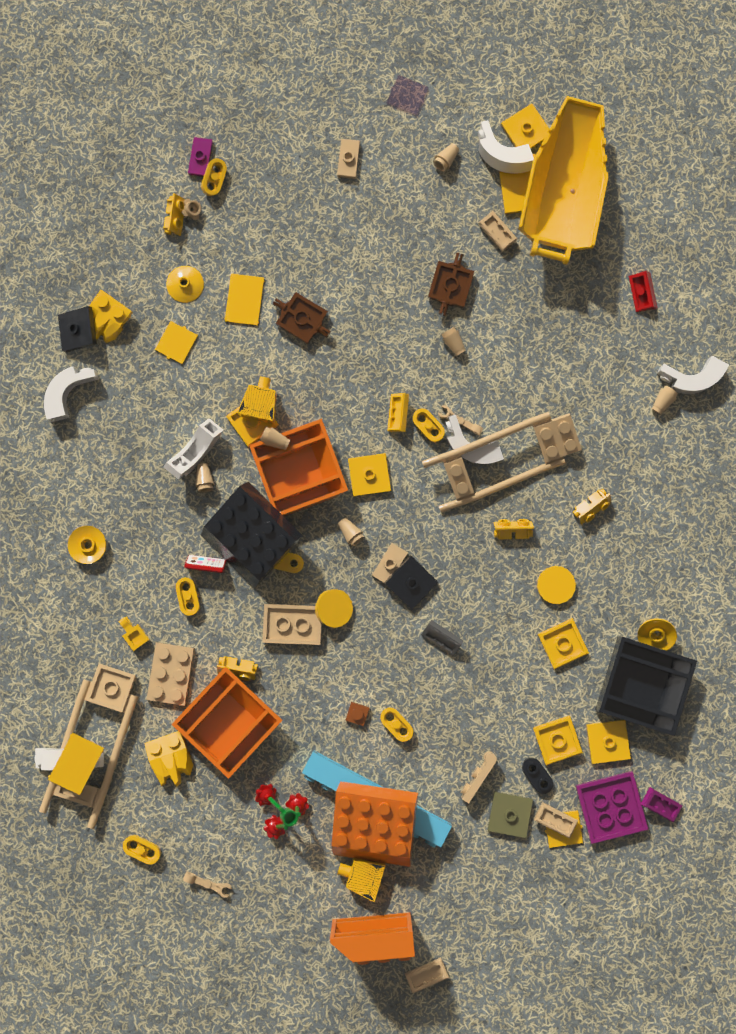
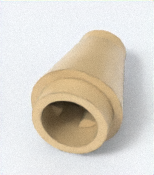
[433,143,459,172]
[441,327,466,356]
[651,385,678,415]
[260,427,290,450]
[196,463,215,493]
[338,517,364,546]

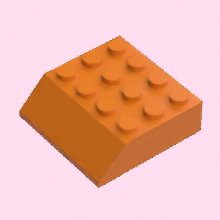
[249,418,348,517]
[171,666,283,779]
[331,781,418,867]
[330,912,415,965]

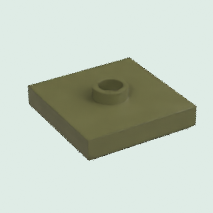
[487,791,533,838]

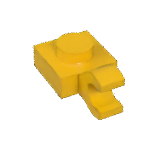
[118,616,150,651]

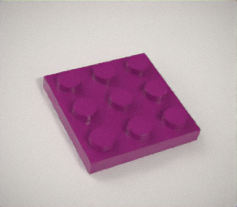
[575,771,648,844]

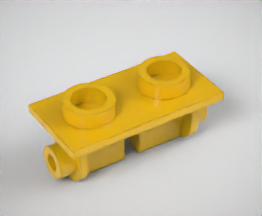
[163,193,185,236]
[572,489,611,525]
[493,519,534,540]
[217,656,258,681]

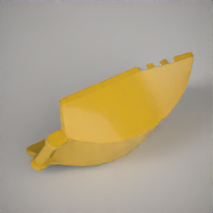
[518,96,608,265]

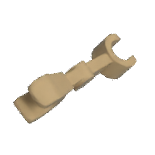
[438,405,483,436]
[183,871,232,898]

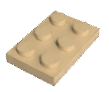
[262,604,322,645]
[146,642,195,706]

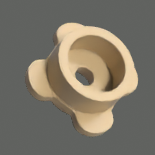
[182,199,201,220]

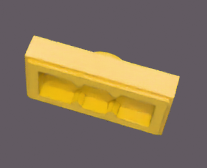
[387,393,409,433]

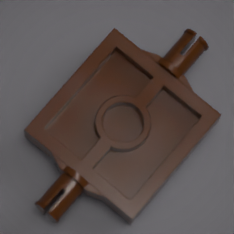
[428,253,475,316]
[272,292,331,344]

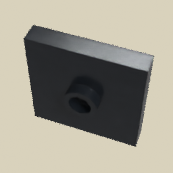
[58,306,97,352]
[384,555,438,609]

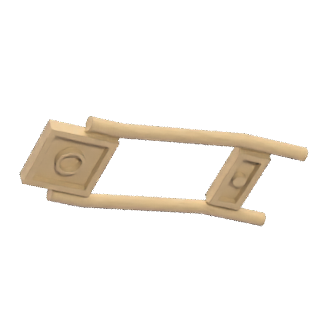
[422,412,582,513]
[39,664,138,829]

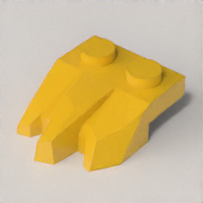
[89,290,133,343]
[144,731,193,787]

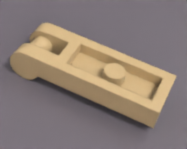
[460,751,497,804]

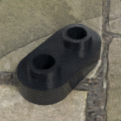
[522,757,553,794]

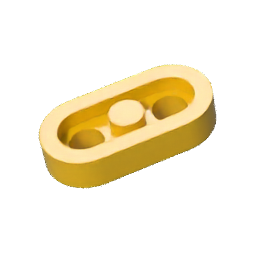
[201,158,227,196]
[412,408,445,442]
[274,552,304,573]
[176,577,200,616]
[380,707,413,742]
[123,835,161,864]

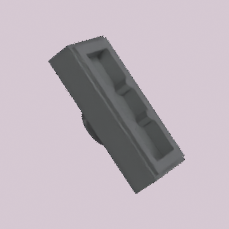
[421,620,464,656]

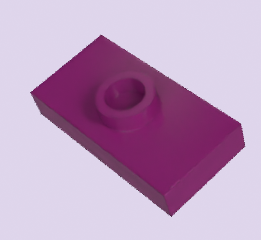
[188,137,213,177]
[641,787,683,823]

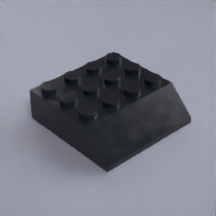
[201,482,303,589]
[595,636,697,736]

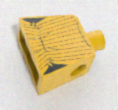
[237,376,276,424]
[337,858,386,902]

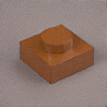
[345,701,370,726]

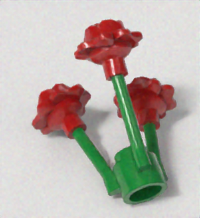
[255,784,309,839]

